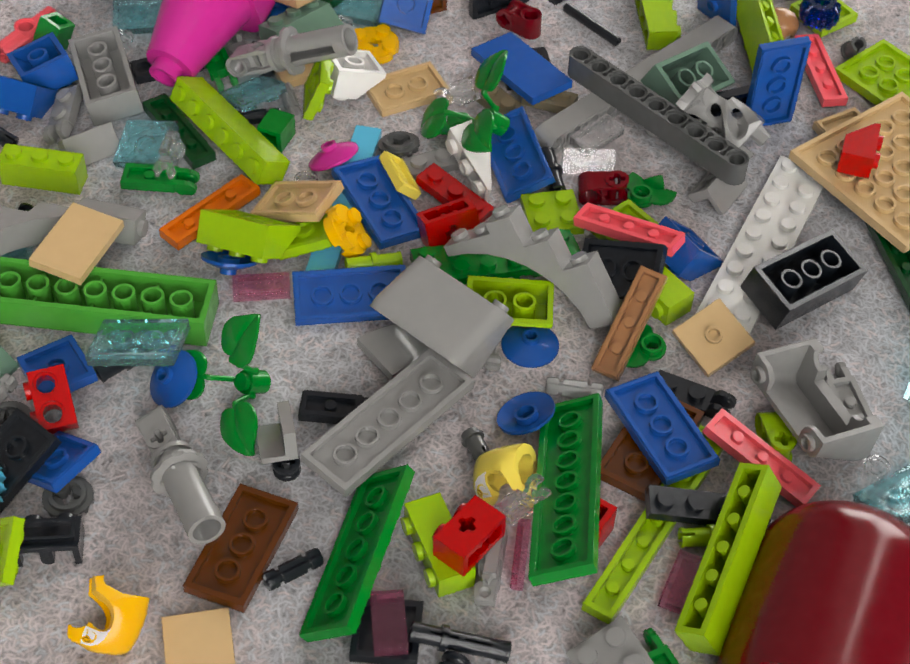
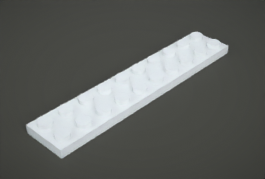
[696,156,824,358]

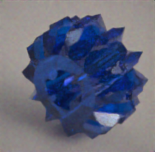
[799,0,841,32]

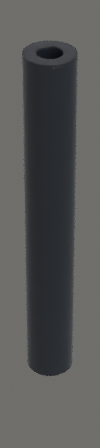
[563,3,621,46]

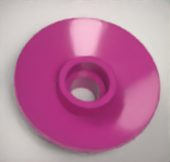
[309,140,359,171]

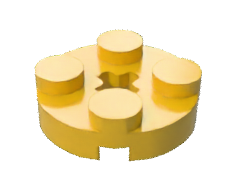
[354,24,399,64]
[323,204,372,258]

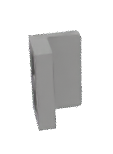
[57,122,122,166]
[688,171,748,215]
[256,401,299,464]

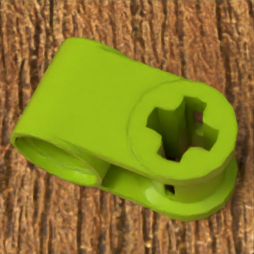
[755,411,797,462]

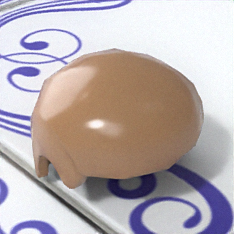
[775,7,800,39]

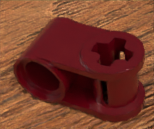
[496,0,542,40]
[577,170,629,206]

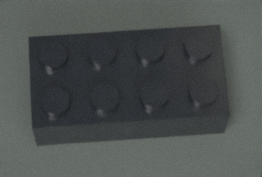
[740,229,868,330]

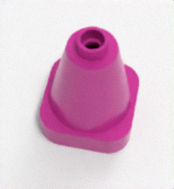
[146,0,275,87]

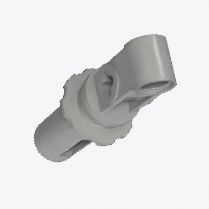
[226,24,358,78]
[135,405,226,544]

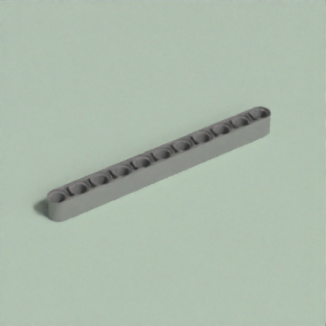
[534,16,738,155]

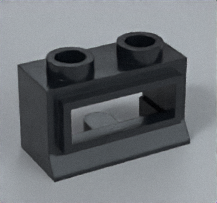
[17,513,85,567]

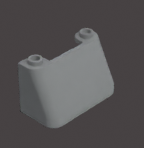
[370,254,514,378]
[750,338,884,462]

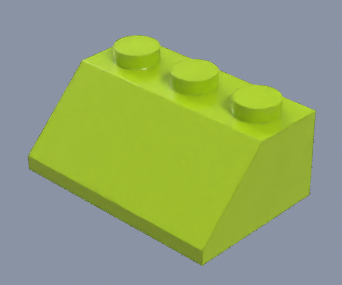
[196,209,301,263]
[467,275,554,328]

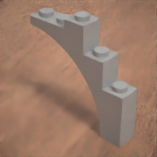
[444,204,622,329]

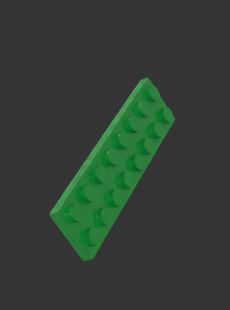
[528,393,603,587]

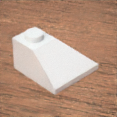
[330,49,387,101]

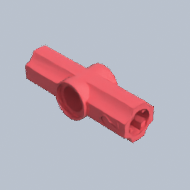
[0,6,56,64]

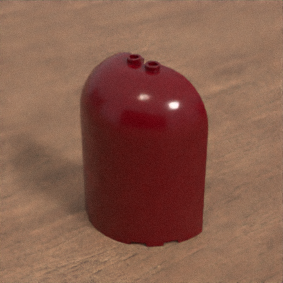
[716,500,910,664]

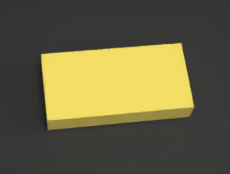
[379,151,421,200]

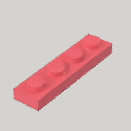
[794,34,848,107]
[573,202,685,257]
[702,408,821,507]

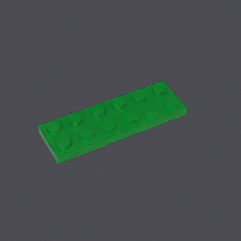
[410,229,581,284]
[299,464,415,642]

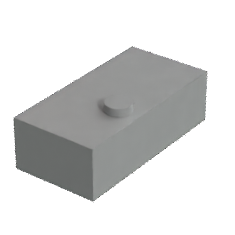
[68,26,144,126]

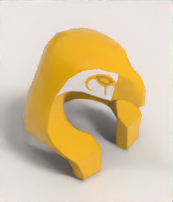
[67,575,150,655]

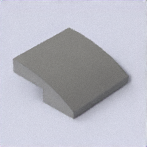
[357,324,429,380]

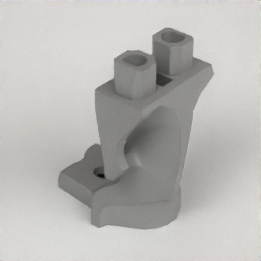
[675,73,771,160]

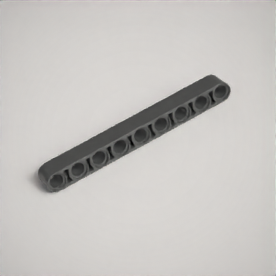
[567,46,749,186]

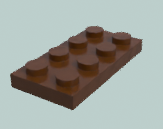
[601,400,705,502]
[183,483,299,613]

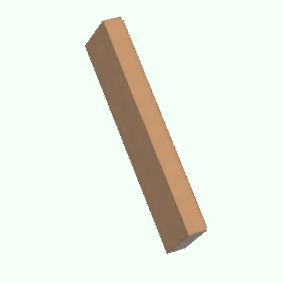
[591,265,668,382]

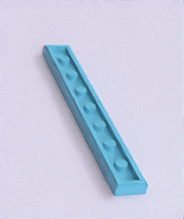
[305,125,382,271]

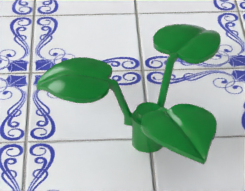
[420,50,510,153]
[186,314,271,456]

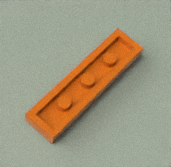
[159,174,260,251]

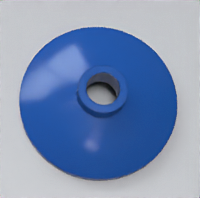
[201,250,257,275]
[501,326,559,368]
[150,350,197,408]
[497,392,556,435]

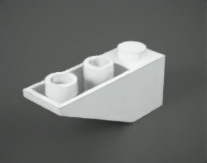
[445,119,492,202]

